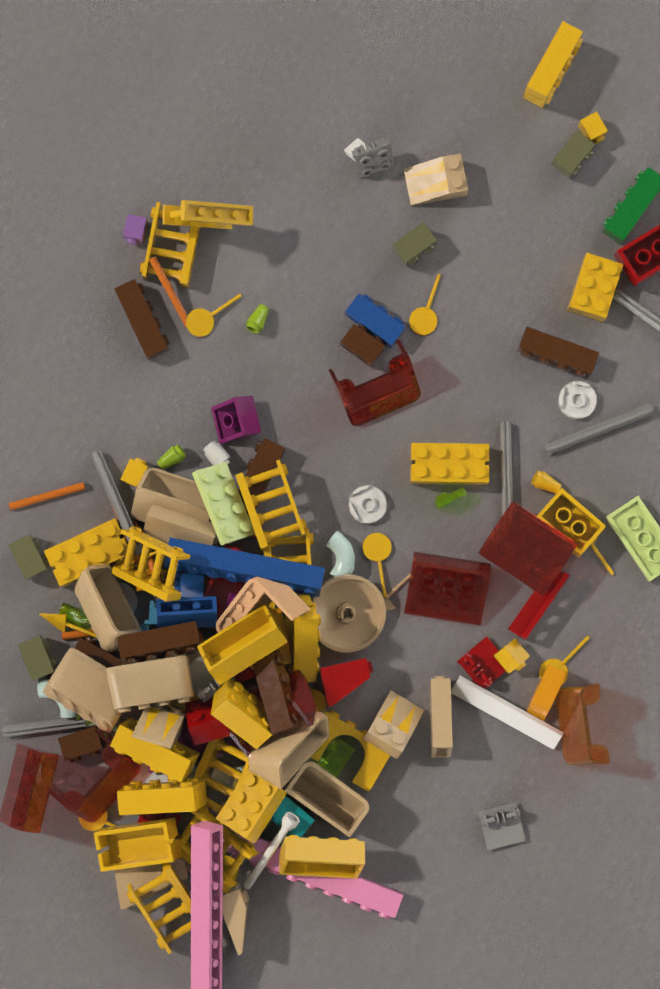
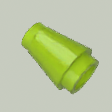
[245,304,269,334]
[157,444,187,470]

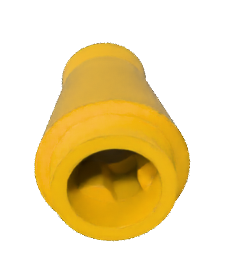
[531,470,562,494]

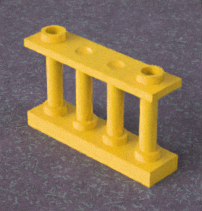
[163,200,253,230]
[140,202,200,288]
[235,460,308,550]
[112,526,190,602]
[263,529,314,609]
[194,738,255,825]
[175,806,259,894]
[126,862,191,954]

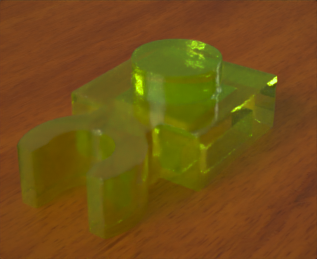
[433,487,467,510]
[58,602,90,630]

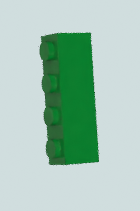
[602,167,660,245]

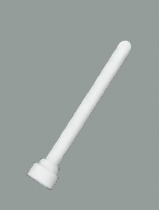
[243,812,300,890]

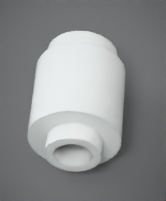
[203,440,231,465]

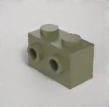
[551,130,595,178]
[392,222,437,267]
[8,534,49,581]
[18,635,58,681]

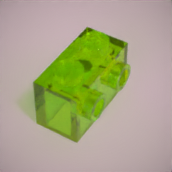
[317,738,355,778]

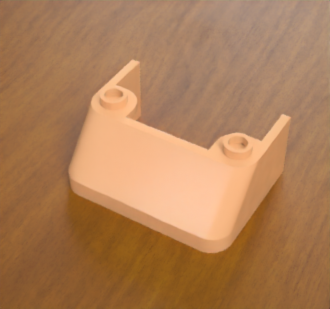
[216,577,310,670]

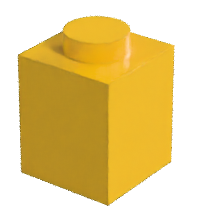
[578,111,608,144]
[120,457,149,488]
[494,638,530,674]

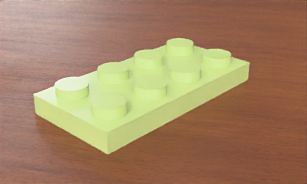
[192,462,255,546]
[605,496,660,582]

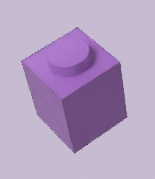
[123,214,148,245]

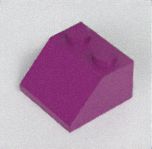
[211,395,262,444]

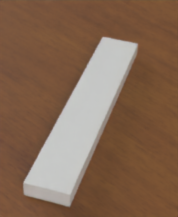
[451,676,564,750]

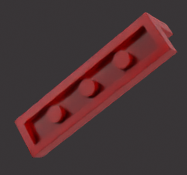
[508,565,570,640]

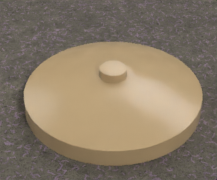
[311,574,386,653]

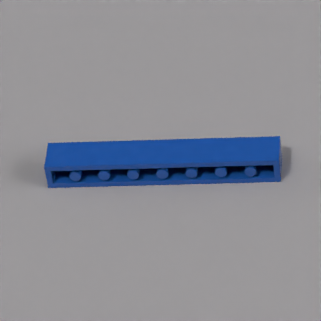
[165,537,325,597]

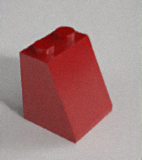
[320,658,373,707]

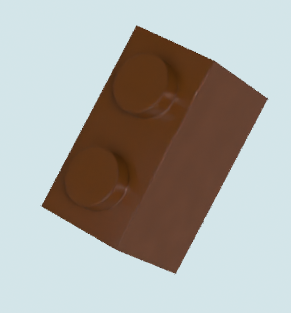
[340,324,385,367]
[58,726,104,763]

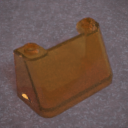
[555,683,610,765]

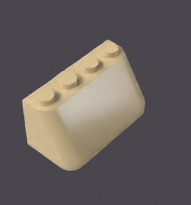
[130,468,211,522]
[75,564,142,652]
[43,648,123,733]
[106,656,194,713]
[248,710,329,789]
[285,761,369,838]

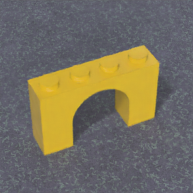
[311,709,390,792]

